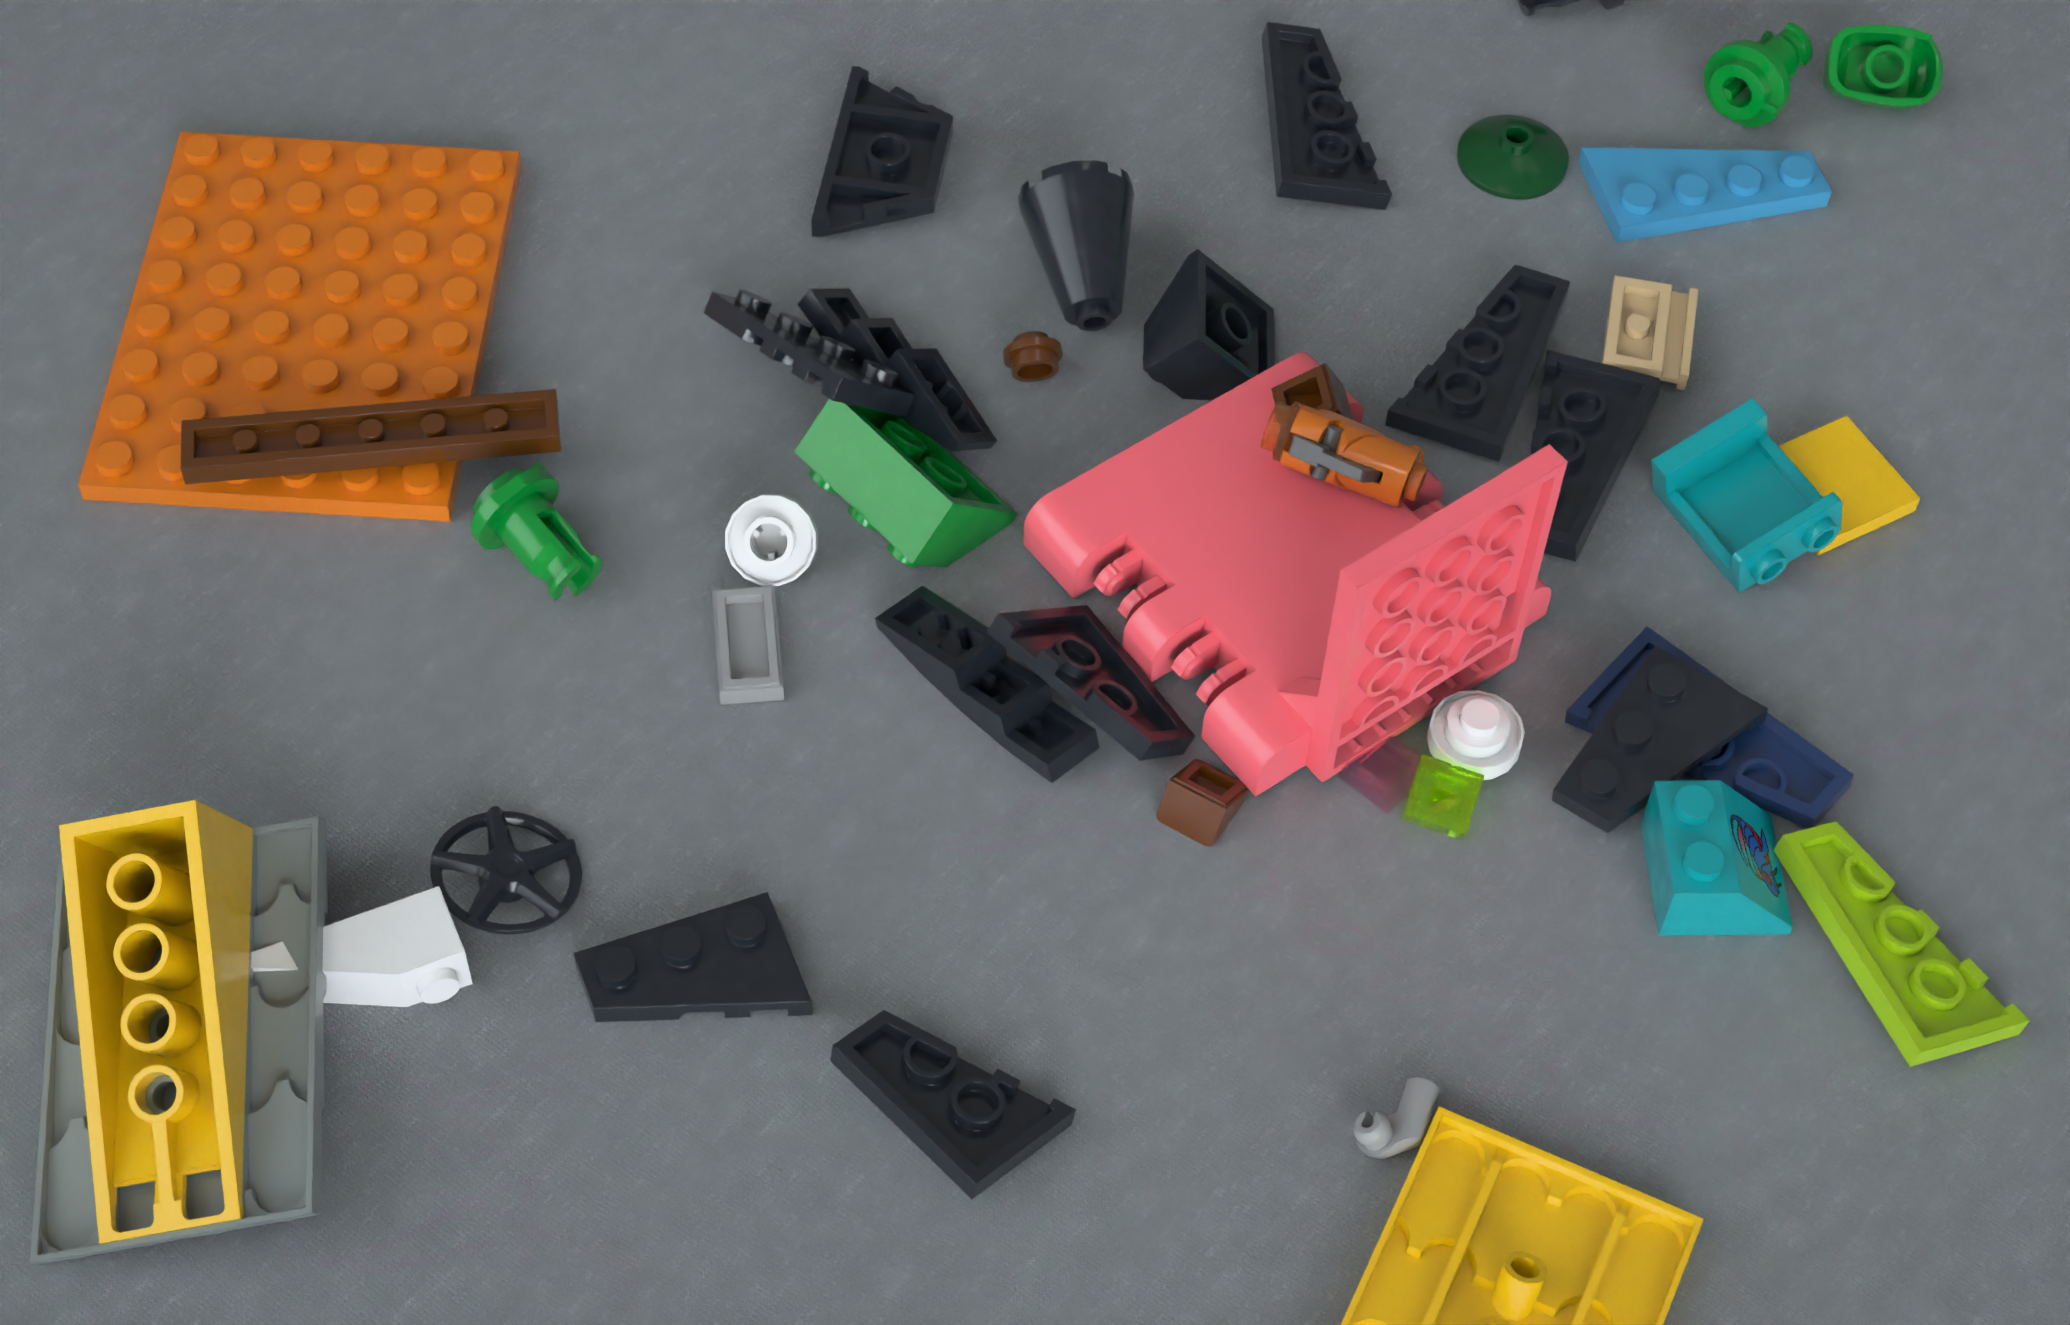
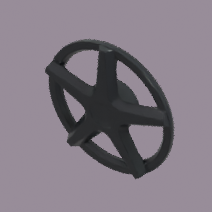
[430,806,582,935]

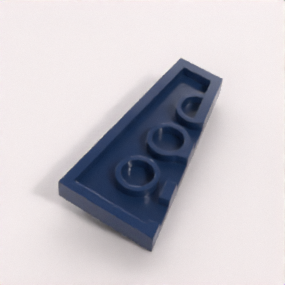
[1565,626,1854,829]

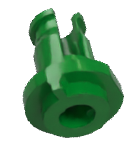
[1703,22,1813,127]
[470,461,603,601]

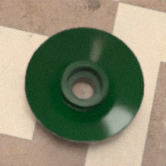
[1457,115,1569,200]

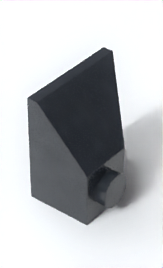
[1143,249,1275,400]

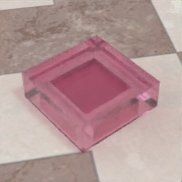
[1338,736,1431,814]

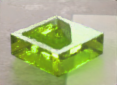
[1400,754,1485,840]

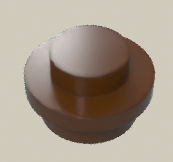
[1003,331,1063,382]

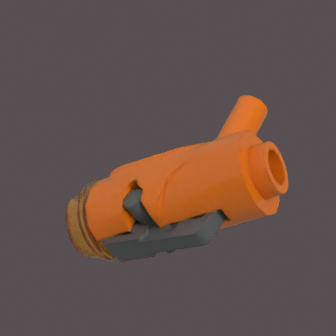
[1261,401,1429,508]

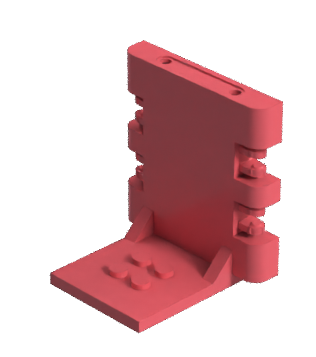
[1023,352,1568,797]

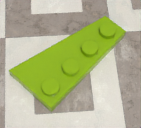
[1773,821,2030,1067]

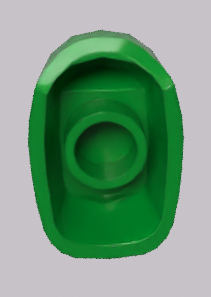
[1823,25,1944,109]

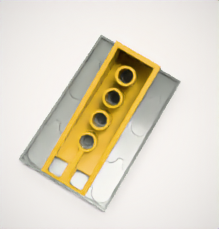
[30,800,328,1264]

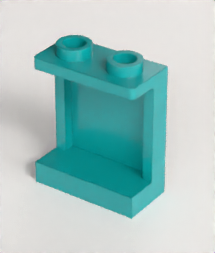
[1651,398,1842,593]

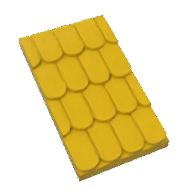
[1341,1106,1704,1325]

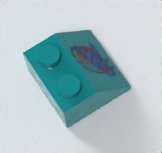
[1640,780,1793,936]

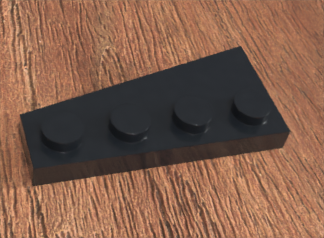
[1385,264,1571,462]

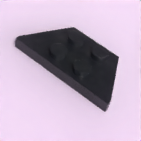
[811,66,953,237]

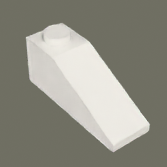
[251,886,473,1007]

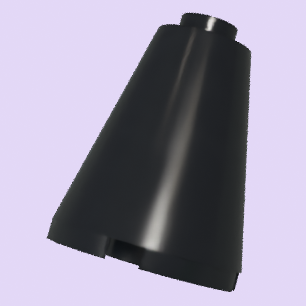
[1018,160,1134,331]

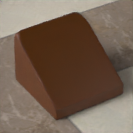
[1271,363,1353,440]
[1156,759,1250,846]

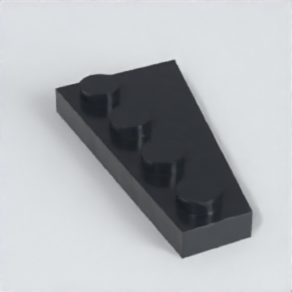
[1262,22,1392,210]
[703,289,915,417]
[1531,350,1660,562]

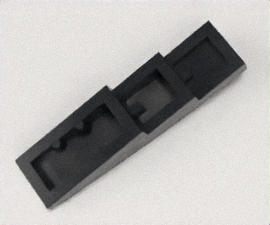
[797,288,997,451]
[875,585,1100,783]

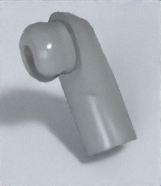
[1353,1077,1440,1159]

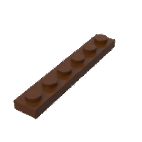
[181,389,561,484]

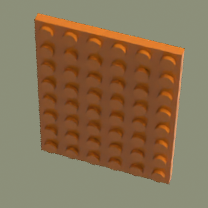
[78,131,522,522]

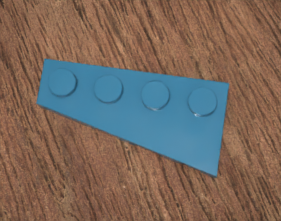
[1578,147,1832,243]

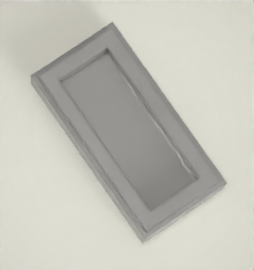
[712,585,784,705]

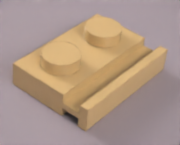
[1601,275,1699,391]

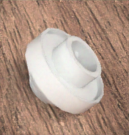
[725,494,818,586]
[1427,690,1525,781]

